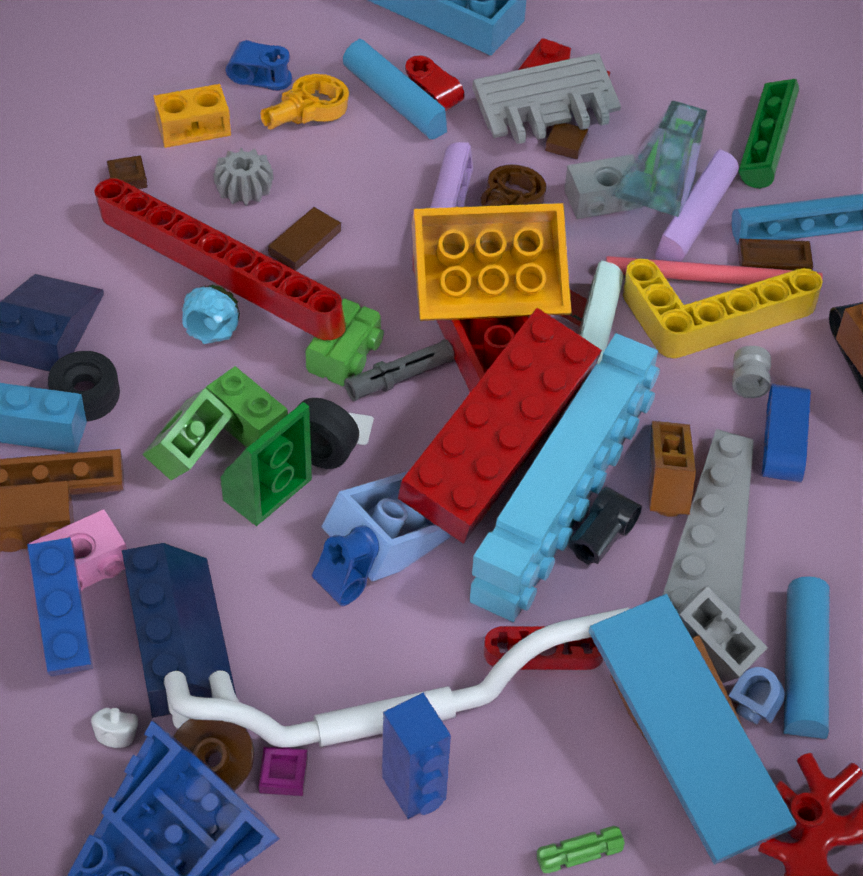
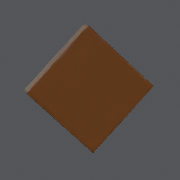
[545,123,588,160]
[107,155,148,189]

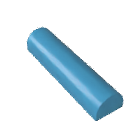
[343,38,447,139]
[731,193,863,245]
[784,576,830,739]

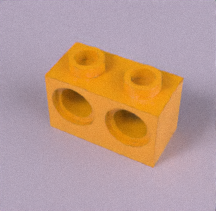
[153,84,231,148]

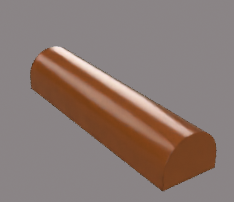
[0,449,124,495]

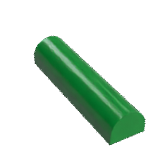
[738,79,799,188]

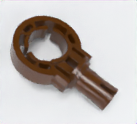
[480,164,547,206]

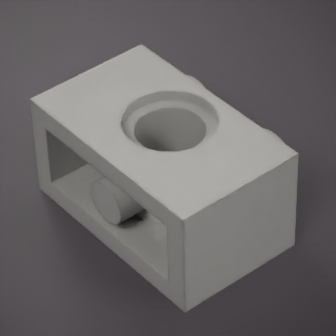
[564,154,647,219]

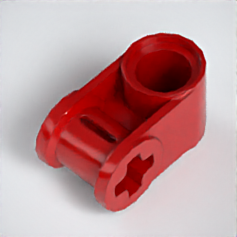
[405,55,465,112]

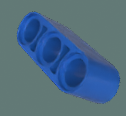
[762,383,811,483]

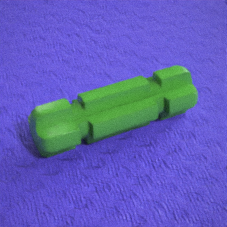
[537,825,625,874]

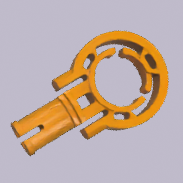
[260,74,349,130]

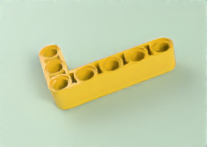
[622,258,823,358]

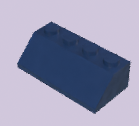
[122,543,237,718]

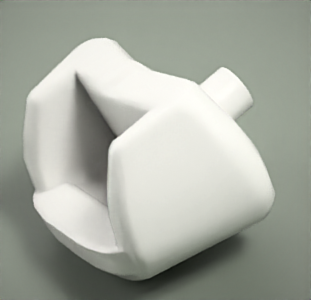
[91,708,138,748]

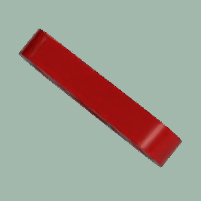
[483,626,603,670]

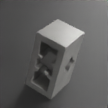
[676,586,768,683]

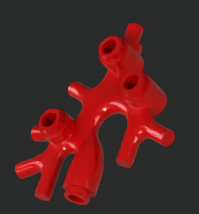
[758,753,863,876]

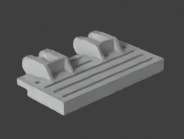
[472,53,621,144]

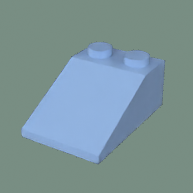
[321,471,451,582]

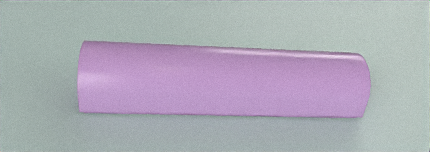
[430,142,473,208]
[655,149,739,262]

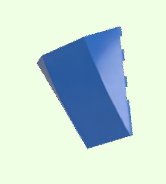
[67,720,280,876]

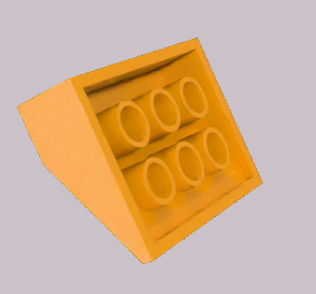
[411,203,571,321]

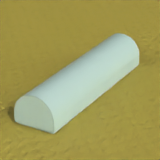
[578,260,624,392]

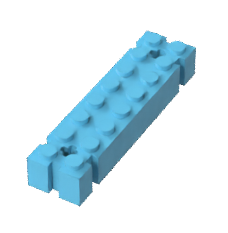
[470,333,660,623]

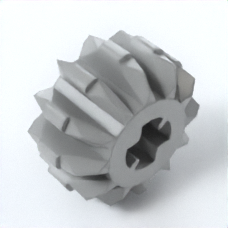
[214,148,274,206]

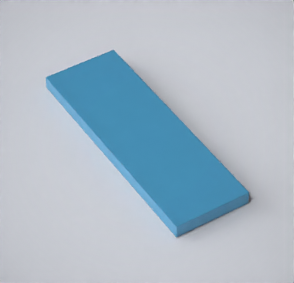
[588,594,797,865]

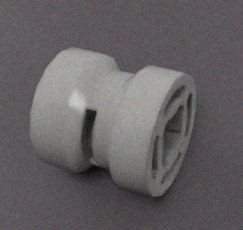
[732,345,771,398]

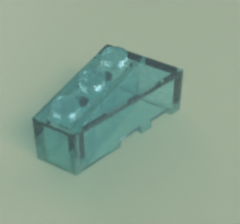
[612,100,707,217]

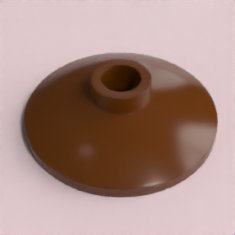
[173,719,254,791]

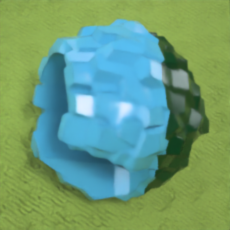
[182,284,240,344]

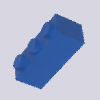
[27,537,94,677]
[382,692,451,819]

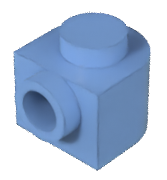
[729,667,785,725]

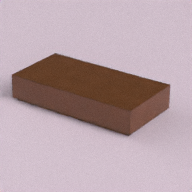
[268,207,341,271]
[738,238,813,270]

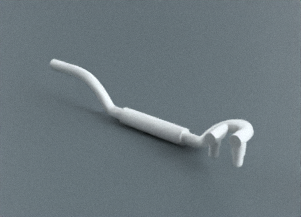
[164,608,629,748]

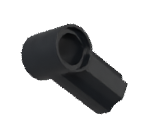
[569,486,642,565]

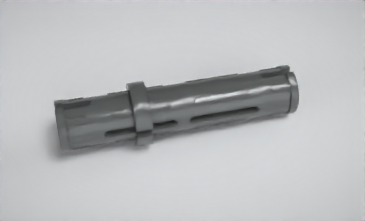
[344,339,455,401]

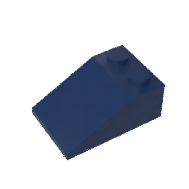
[0,274,104,372]

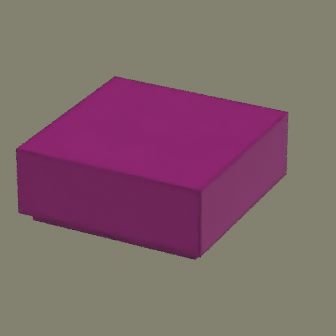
[259,747,308,796]

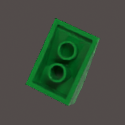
[220,402,312,527]

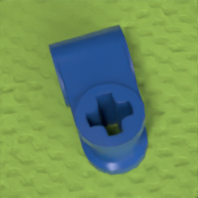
[226,40,292,91]
[312,525,379,606]

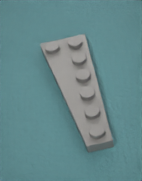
[663,429,754,617]

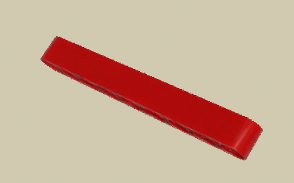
[94,178,346,340]

